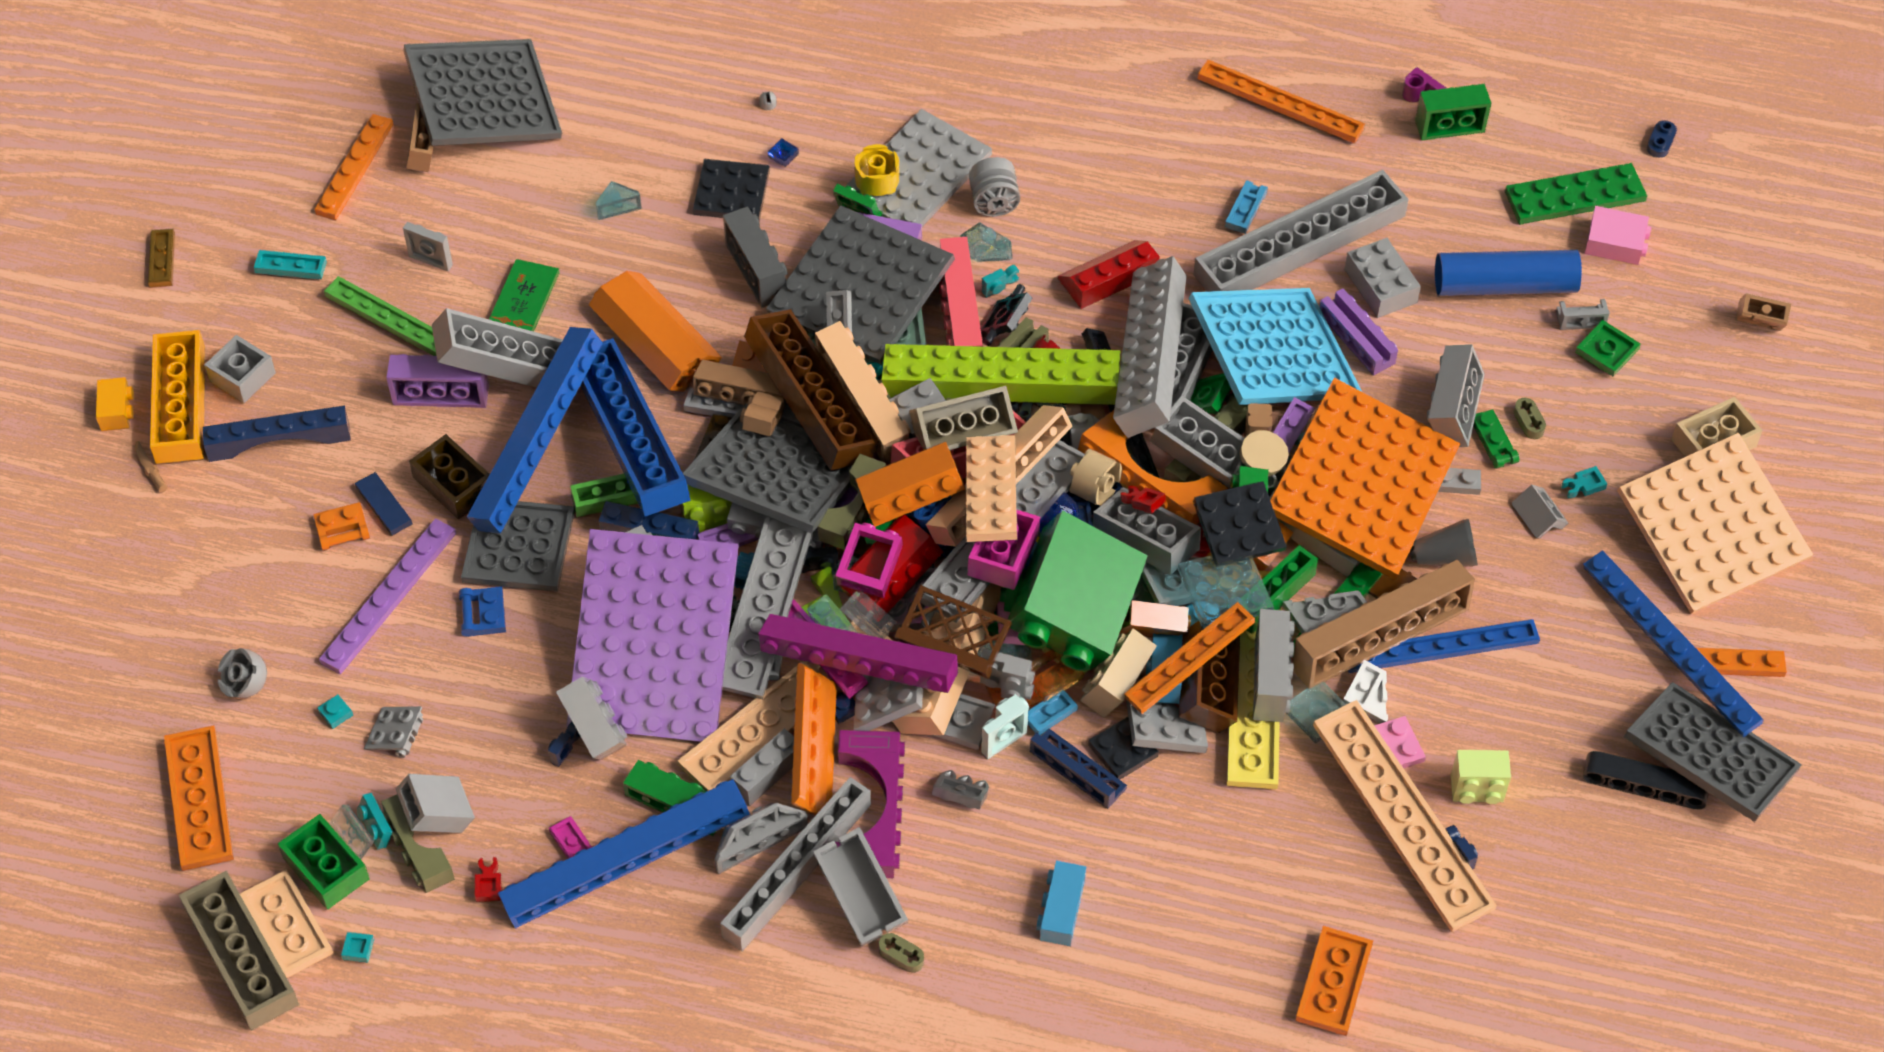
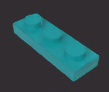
[254,250,327,280]

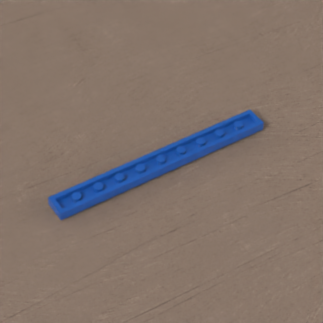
[1583,550,1763,737]

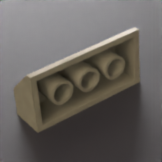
[909,386,1018,450]

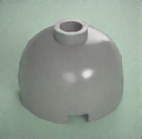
[218,648,267,698]

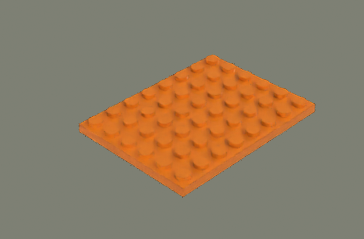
[1270,378,1461,580]

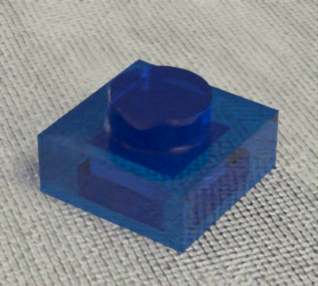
[768,138,799,167]

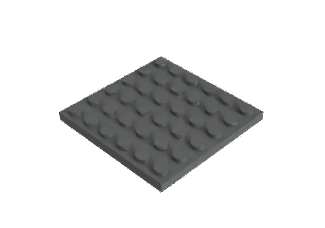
[403,39,562,146]
[766,206,955,365]
[683,403,853,533]

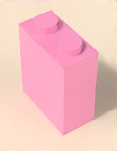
[1585,206,1651,265]

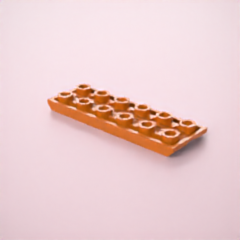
[791,663,837,816]

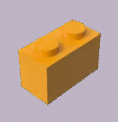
[96,377,134,431]

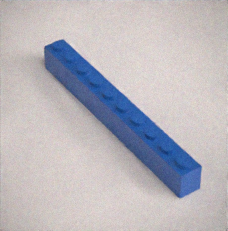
[467,327,603,534]
[498,779,750,929]

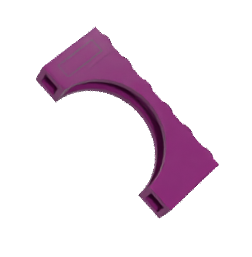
[835,730,905,879]

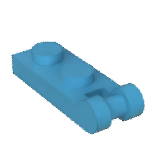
[1225,180,1268,234]

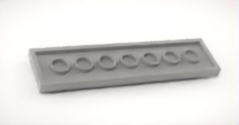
[722,516,813,700]

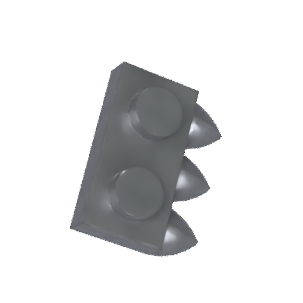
[932,770,989,810]

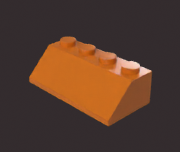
[856,441,965,527]

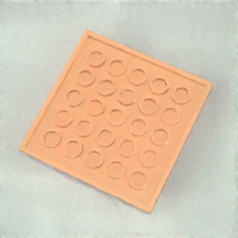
[1617,433,1813,614]

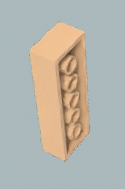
[815,321,911,465]

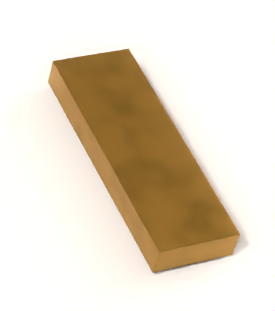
[148,228,175,288]

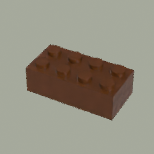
[1179,619,1240,733]

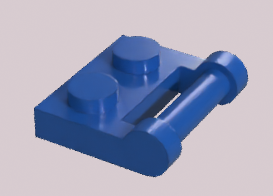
[459,586,506,637]

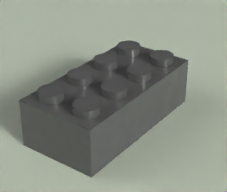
[723,206,787,308]

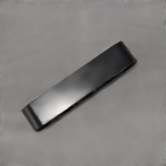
[1583,751,1709,810]

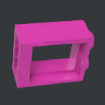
[835,523,903,598]

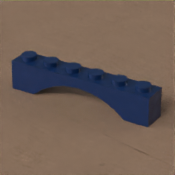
[202,405,351,462]

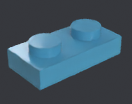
[1028,688,1078,735]

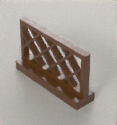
[894,585,1012,679]

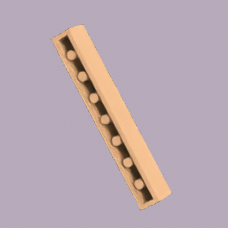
[926,405,1072,547]

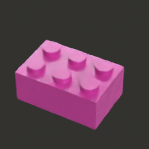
[967,510,1040,590]

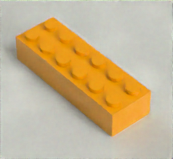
[150,330,205,464]

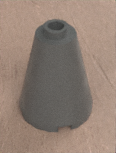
[1410,519,1478,567]

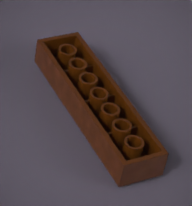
[744,309,879,470]

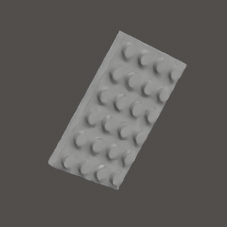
[847,109,992,227]

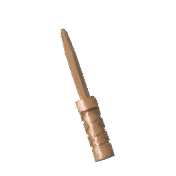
[135,441,168,492]

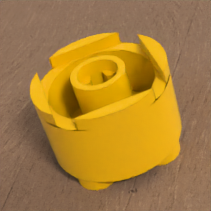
[854,144,899,196]

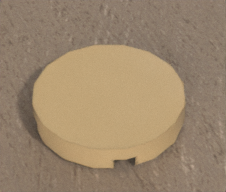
[1240,430,1289,476]

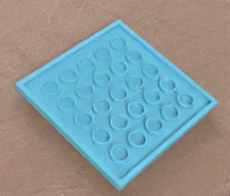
[1188,288,1362,405]

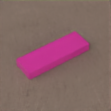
[549,816,592,859]

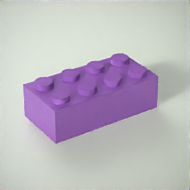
[386,354,489,408]

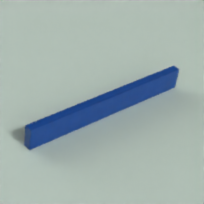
[1348,619,1540,673]

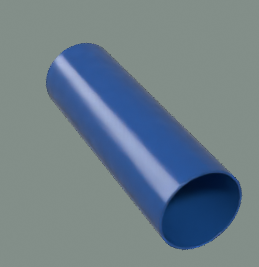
[1435,250,1582,296]

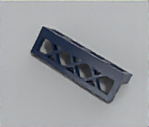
[1030,728,1127,809]

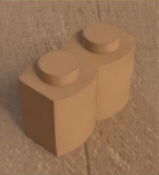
[740,391,785,436]

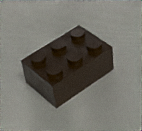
[409,434,490,519]

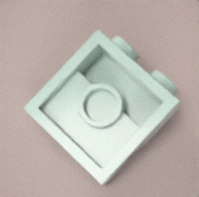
[982,694,1029,760]

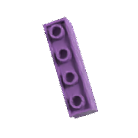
[1320,288,1398,376]

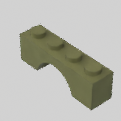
[818,454,886,550]
[381,794,455,893]

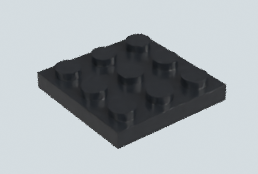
[693,159,770,222]
[1193,481,1287,567]

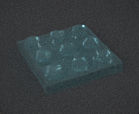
[1178,555,1274,629]

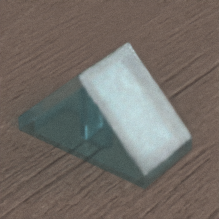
[596,181,642,220]

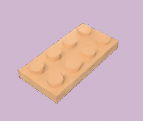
[240,869,333,978]

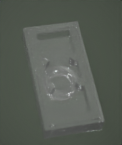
[330,805,374,859]

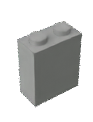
[396,774,475,833]

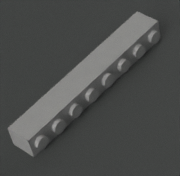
[720,777,871,951]

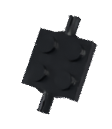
[980,284,1033,346]

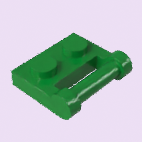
[833,184,883,217]

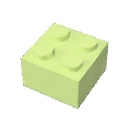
[1450,750,1511,804]

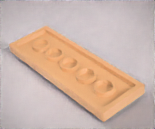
[966,435,1017,542]

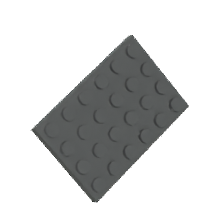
[1624,682,1802,822]

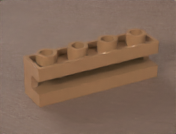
[693,360,786,410]

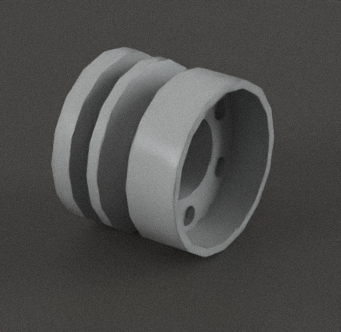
[969,157,1020,217]

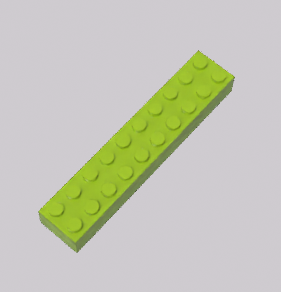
[882,344,1120,405]

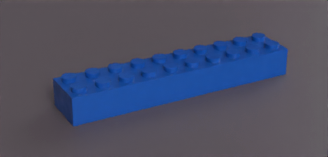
[580,338,691,516]

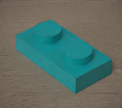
[357,793,392,850]

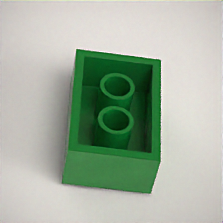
[1415,84,1492,141]
[278,814,370,910]

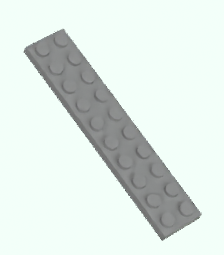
[915,440,1085,623]

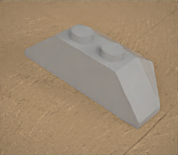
[715,803,808,874]

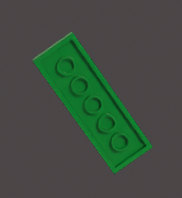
[1505,163,1647,225]

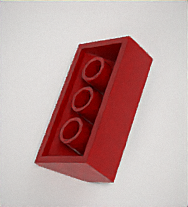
[1057,240,1160,309]
[837,515,943,622]

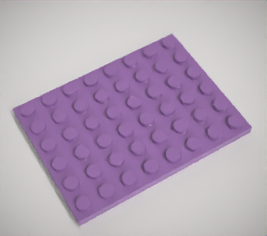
[566,529,739,742]

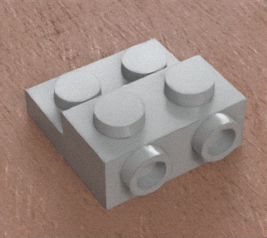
[980,648,1035,701]

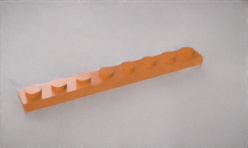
[1198,60,1365,144]

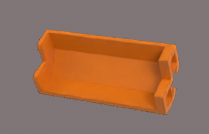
[588,271,722,392]

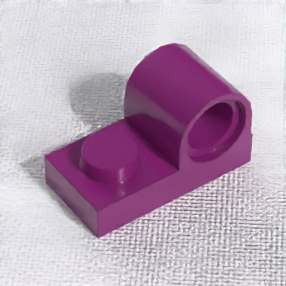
[1402,67,1446,103]

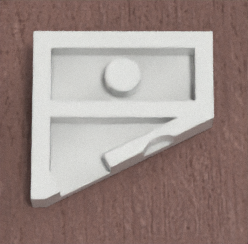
[1342,660,1388,724]

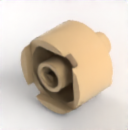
[1070,449,1122,506]

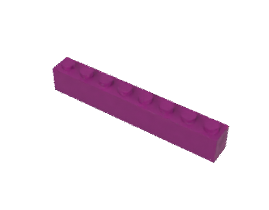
[758,614,958,693]

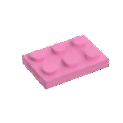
[1374,716,1426,769]

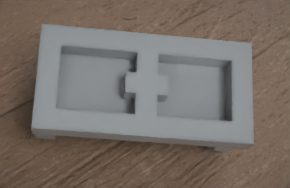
[1556,299,1610,330]

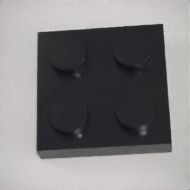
[1088,716,1159,780]

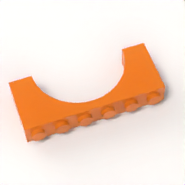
[1077,410,1228,525]

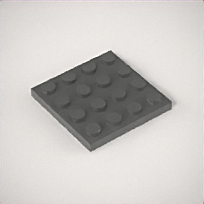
[461,501,575,592]

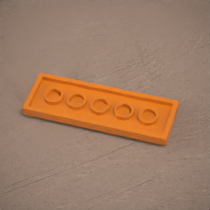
[164,725,234,871]

